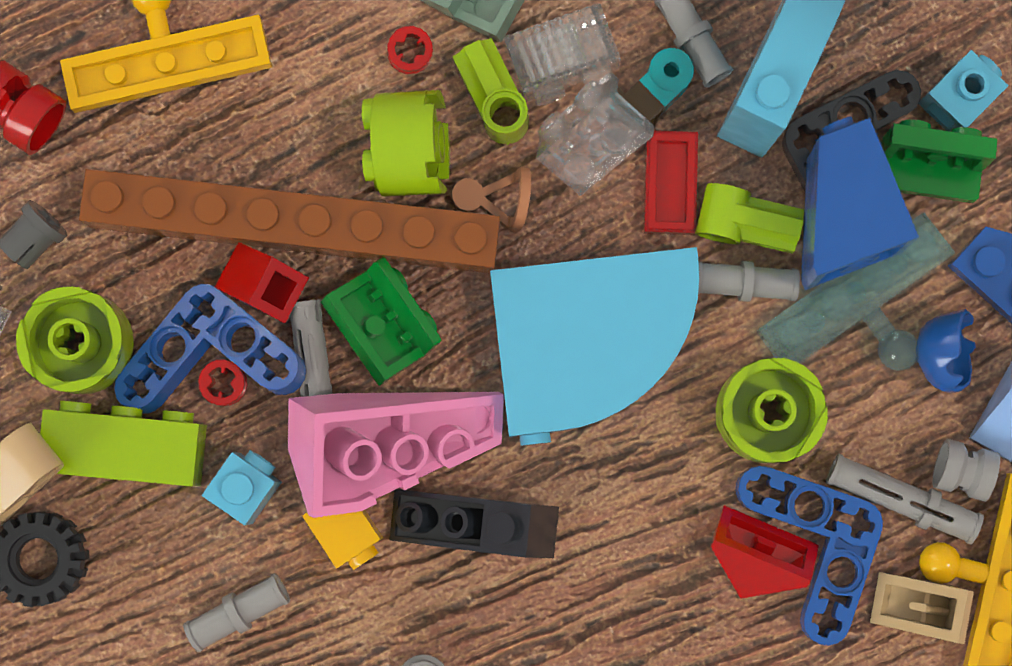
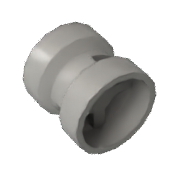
[932,439,1000,502]

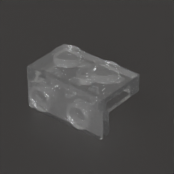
[536,72,654,196]

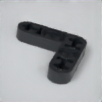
[782,70,921,192]

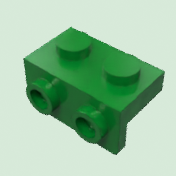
[881,120,998,203]
[321,257,442,386]

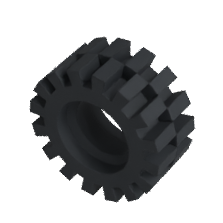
[0,512,90,607]

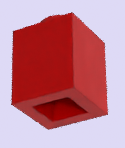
[215,242,309,323]

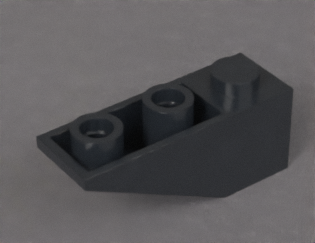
[389,489,559,558]

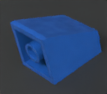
[801,117,919,290]

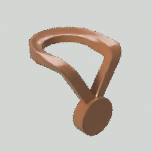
[451,167,531,233]

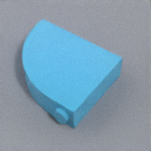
[717,0,845,158]
[490,247,699,446]

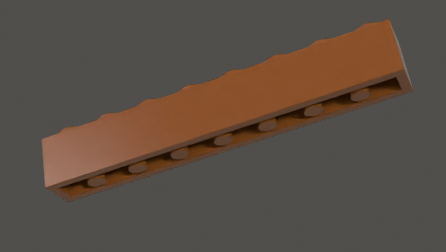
[79,169,500,274]

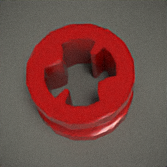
[387,26,433,75]
[198,359,248,406]

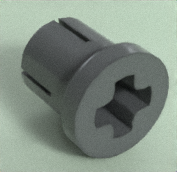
[0,200,68,269]

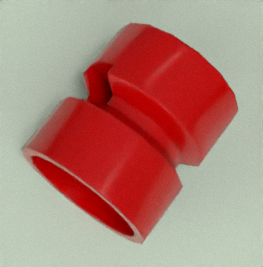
[0,60,67,155]

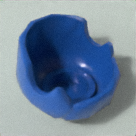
[916,309,976,393]

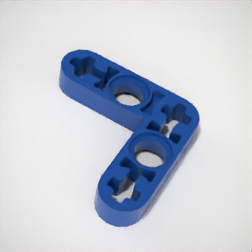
[114,284,306,414]
[735,466,883,646]

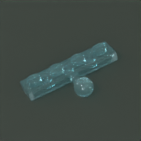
[757,212,955,371]

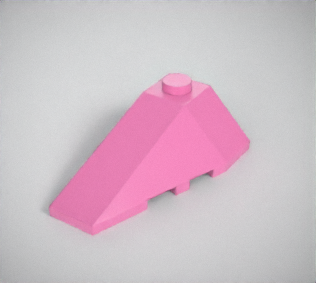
[288,392,504,518]

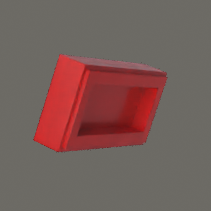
[644,130,698,235]

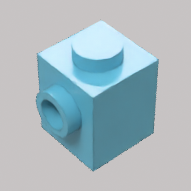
[918,50,1009,131]
[201,450,282,526]

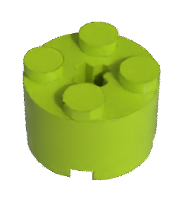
[362,90,450,197]
[16,287,134,394]
[716,358,828,463]

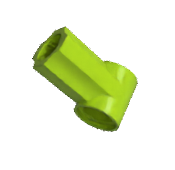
[452,38,529,145]
[695,183,805,254]

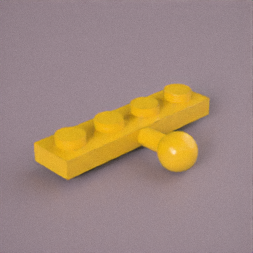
[60,0,273,113]
[919,473,1012,666]

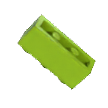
[40,401,207,487]

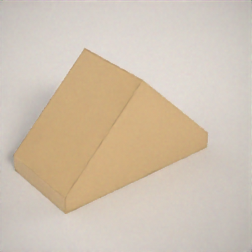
[870,572,974,644]

